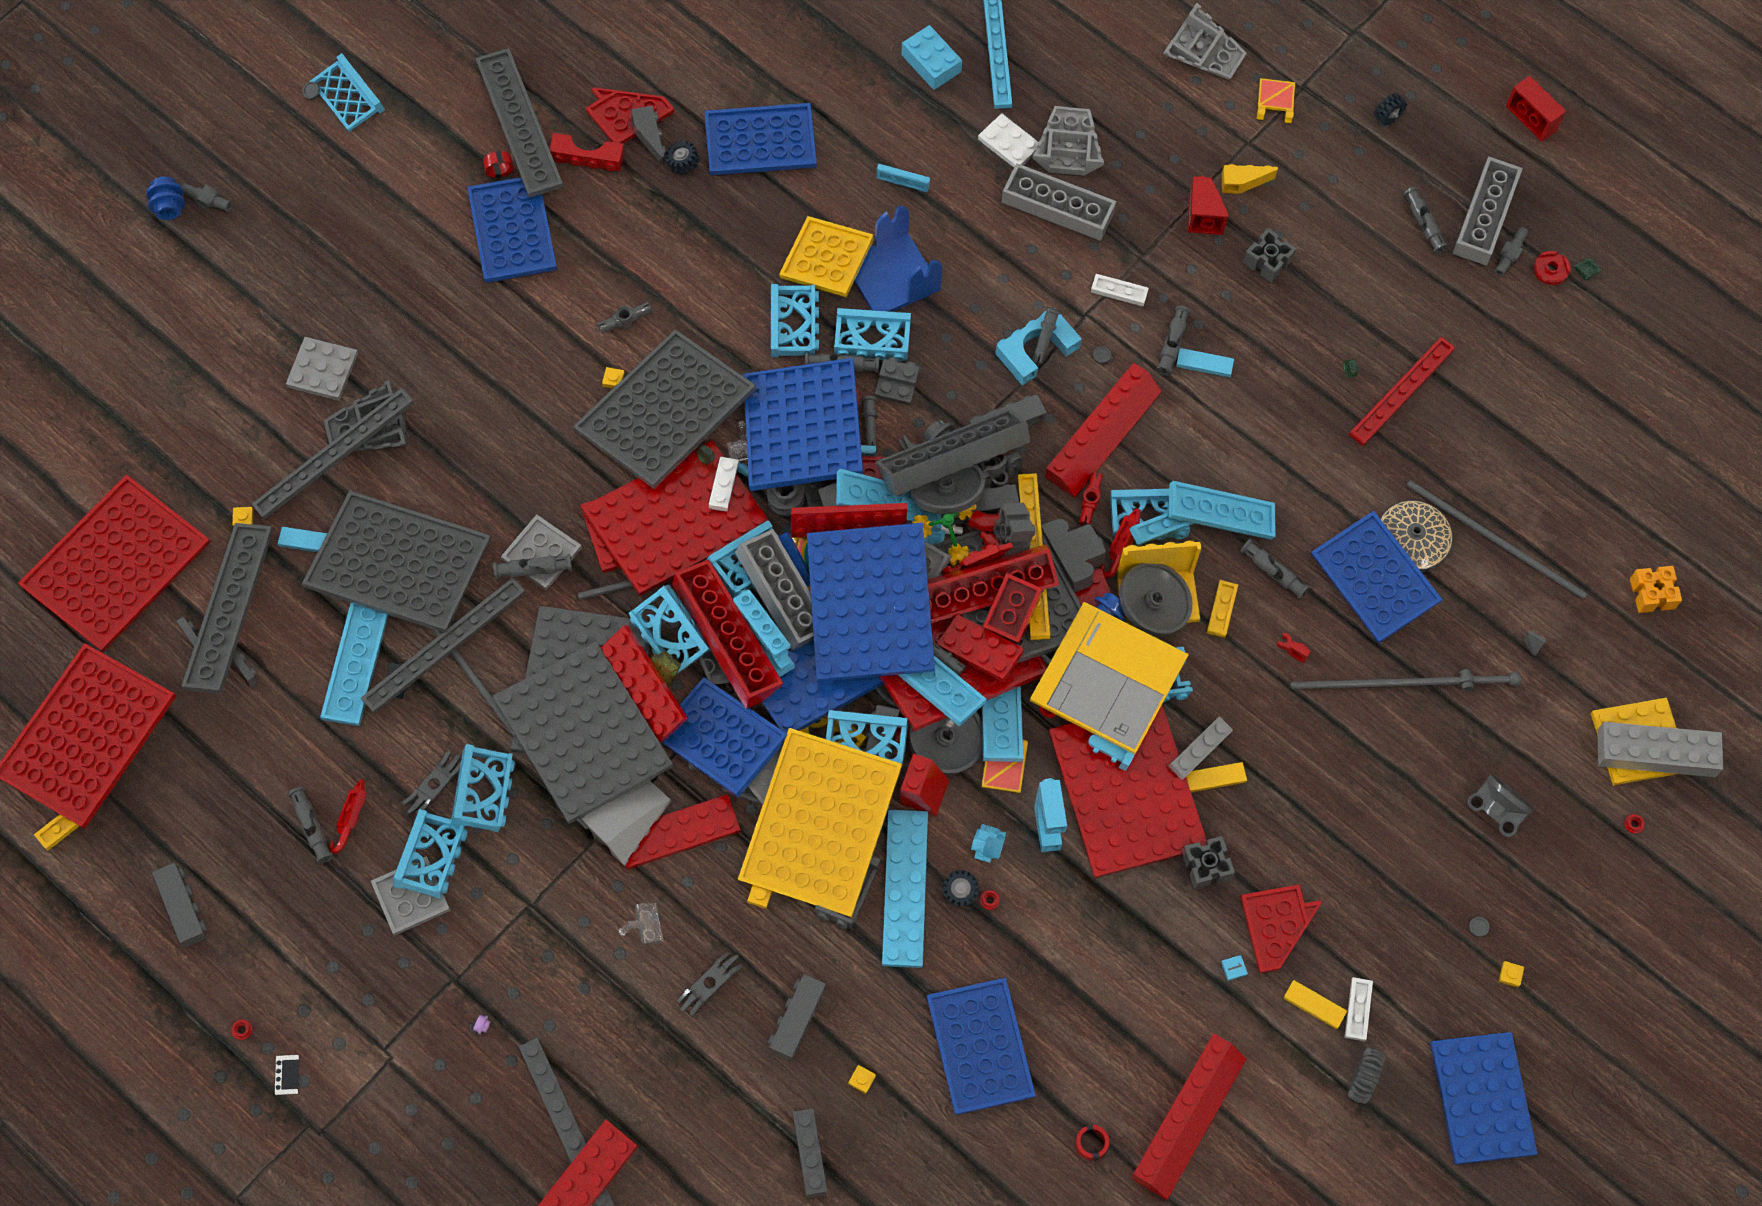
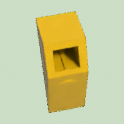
[1222,164,1278,194]

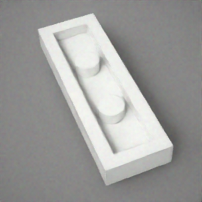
[1091,274,1149,306]
[709,457,739,512]
[1345,977,1373,1042]

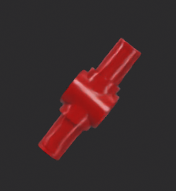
[1079,472,1103,526]

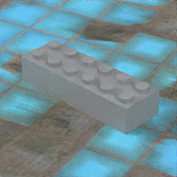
[1452,156,1523,266]
[1001,163,1117,241]
[735,529,814,651]
[1598,722,1723,777]

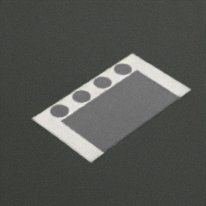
[275,1055,299,1095]

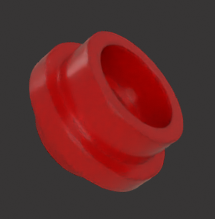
[1624,814,1644,834]
[980,890,1000,910]
[231,1019,253,1040]

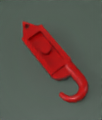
[1100,508,1141,578]
[942,542,1013,574]
[329,779,367,854]

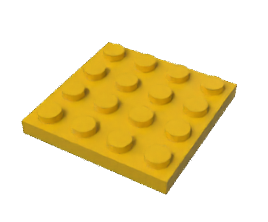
[779,216,875,297]
[1591,698,1676,786]

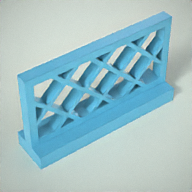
[310,53,385,132]

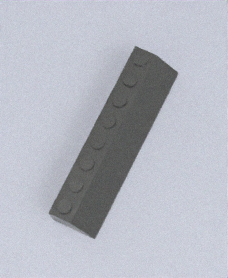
[876,409,1031,496]

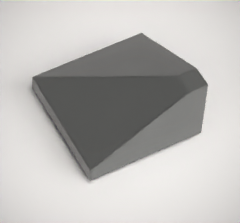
[1523,630,1546,656]

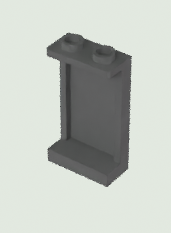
[815,856,880,929]

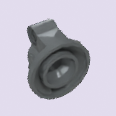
[1468,774,1535,837]

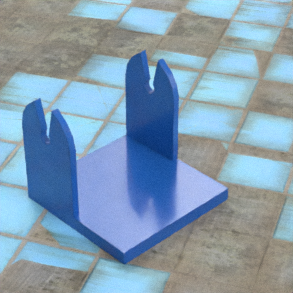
[854,206,942,312]

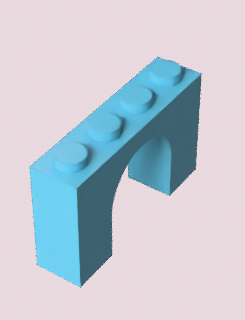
[996,308,1082,386]
[1034,778,1067,852]

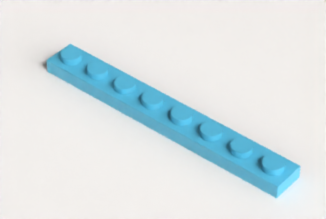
[983,0,1012,109]

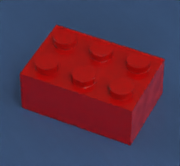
[1506,76,1566,142]
[983,573,1044,644]

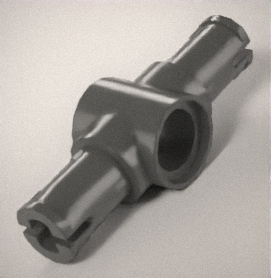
[182,183,233,212]
[1494,227,1528,277]
[597,302,652,334]

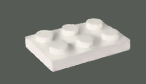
[978,113,1039,167]

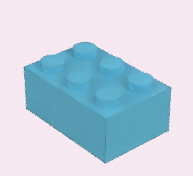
[901,25,962,90]

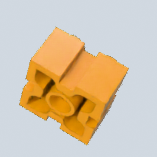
[1630,566,1682,613]

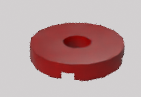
[1533,251,1571,285]

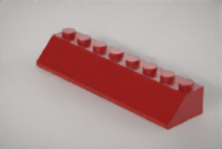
[1045,363,1162,498]
[927,544,1059,623]
[672,559,783,709]
[1131,1033,1246,1200]

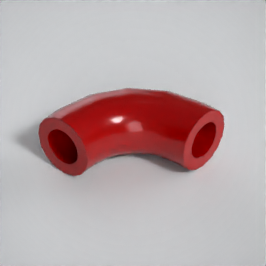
[968,510,1000,533]

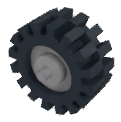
[1374,93,1408,126]
[665,140,700,175]
[943,870,979,907]

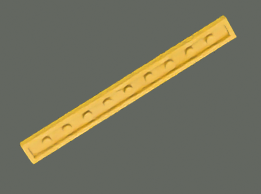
[1018,473,1050,640]

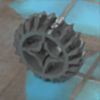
[1348,1048,1385,1104]

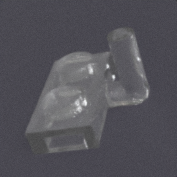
[726,421,748,461]
[619,903,663,945]

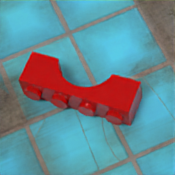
[549,133,625,172]

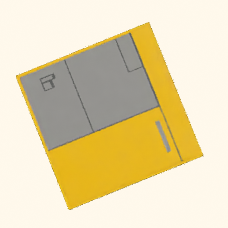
[1030,602,1189,755]

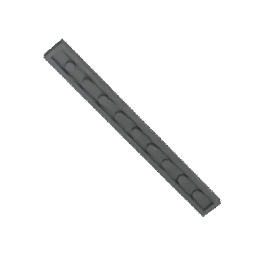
[252,388,415,520]
[361,578,526,714]
[518,1038,614,1206]

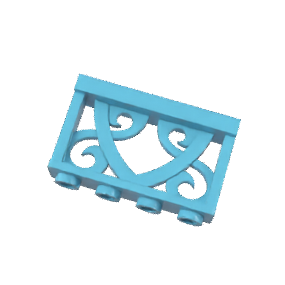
[771,284,819,358]
[834,308,911,362]
[1109,489,1190,540]
[707,521,778,599]
[628,585,711,676]
[826,710,909,768]
[451,744,515,832]
[393,809,468,899]

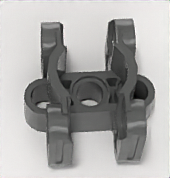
[976,452,1023,488]

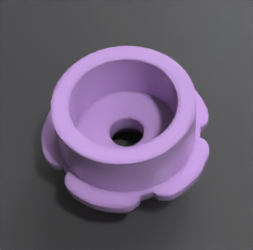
[473,1015,491,1034]

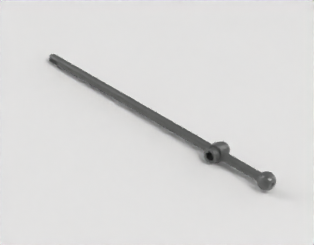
[1290,669,1522,692]

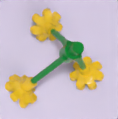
[911,504,977,565]

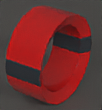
[483,151,514,178]
[1075,1125,1109,1160]

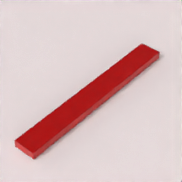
[1349,337,1456,446]

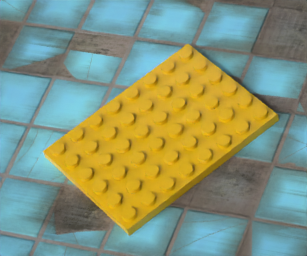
[738,728,902,917]

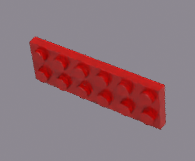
[791,503,908,538]
[601,625,688,742]
[625,794,741,870]
[538,1120,639,1206]

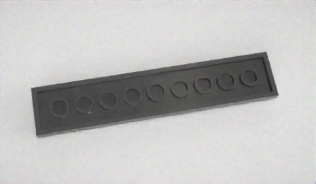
[476,48,563,198]
[181,523,274,694]

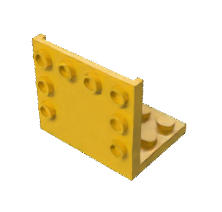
[1116,541,1201,627]

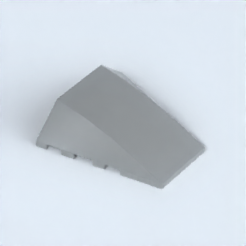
[1163,3,1247,80]
[1032,106,1104,176]
[577,780,671,866]

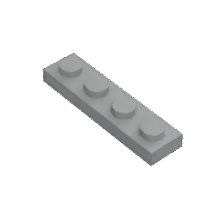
[1169,716,1233,780]

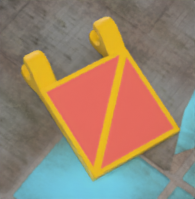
[1256,78,1295,123]
[982,740,1028,793]

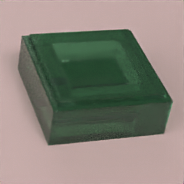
[1574,257,1601,281]

